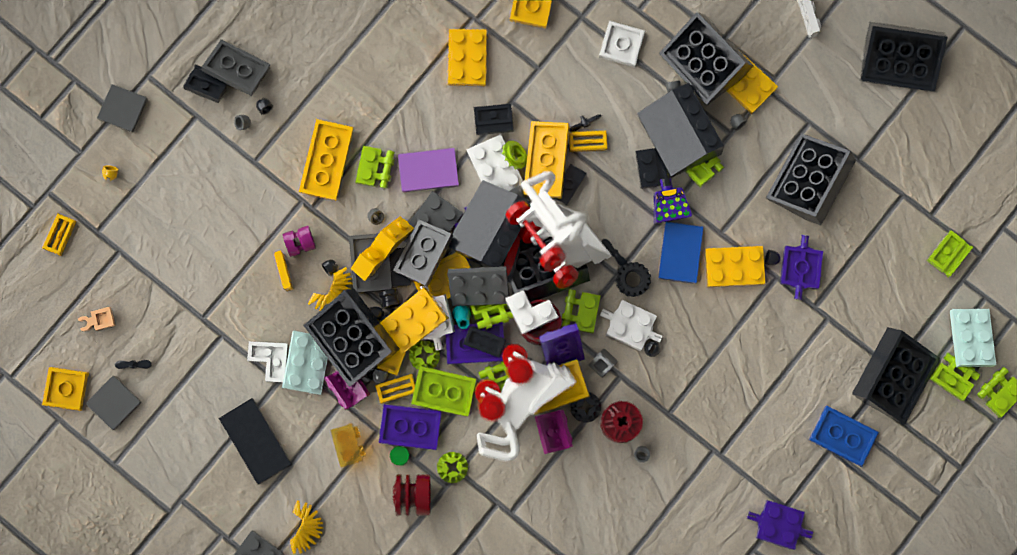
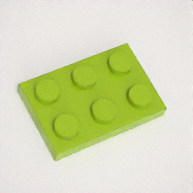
[411,366,476,417]

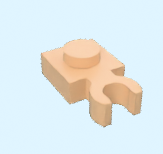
[78,307,116,332]

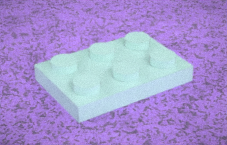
[950,309,996,367]
[282,331,328,395]

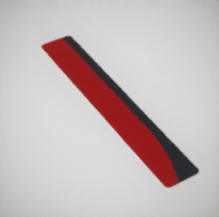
[504,228,523,283]

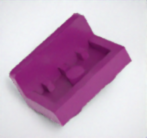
[325,370,370,410]
[535,409,573,454]

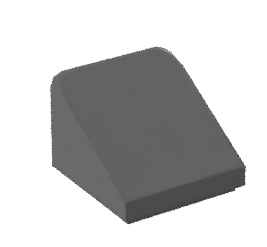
[589,349,618,378]

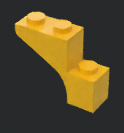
[351,216,414,281]

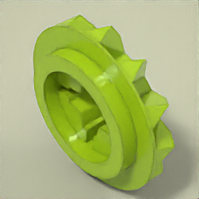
[502,141,527,170]
[409,340,440,370]
[437,452,468,483]

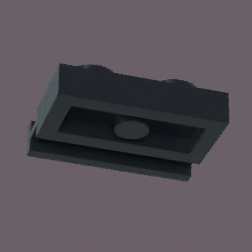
[183,64,228,103]
[474,104,514,135]
[635,148,668,189]

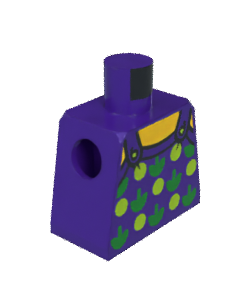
[653,178,692,224]

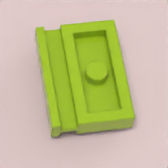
[926,230,973,278]

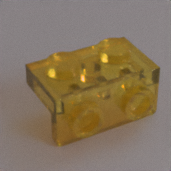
[330,423,366,468]

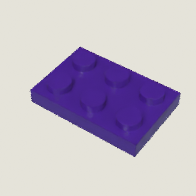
[446,322,504,365]
[539,324,585,366]
[379,404,442,450]

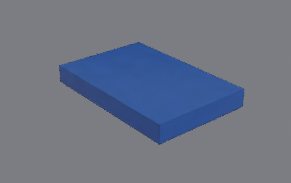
[658,222,703,284]
[809,405,879,467]

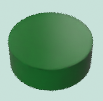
[390,446,410,466]

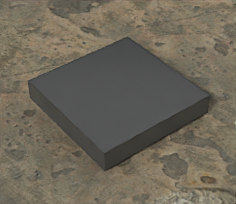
[97,84,148,133]
[85,376,142,430]

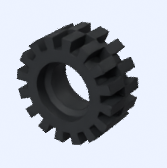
[615,262,651,297]

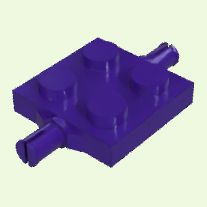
[780,235,823,300]
[747,500,813,550]

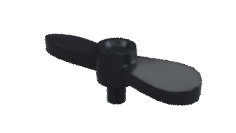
[569,114,602,132]
[601,239,627,266]
[115,360,152,369]

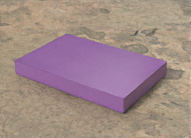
[398,148,459,193]

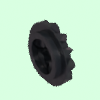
[570,392,601,423]

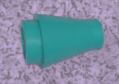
[452,306,471,329]

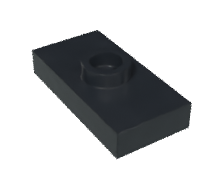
[554,164,587,206]
[389,247,411,287]
[463,326,506,358]

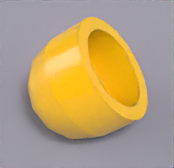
[102,165,118,181]

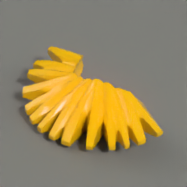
[308,267,353,311]
[290,500,323,555]

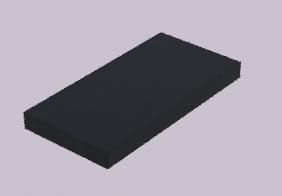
[219,398,292,485]

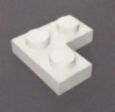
[505,291,558,335]
[247,342,288,383]

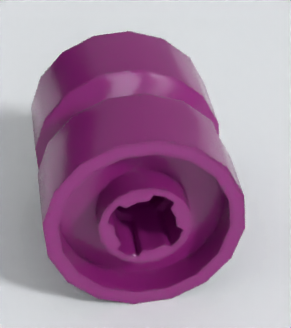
[282,225,316,257]

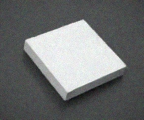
[599,21,645,67]

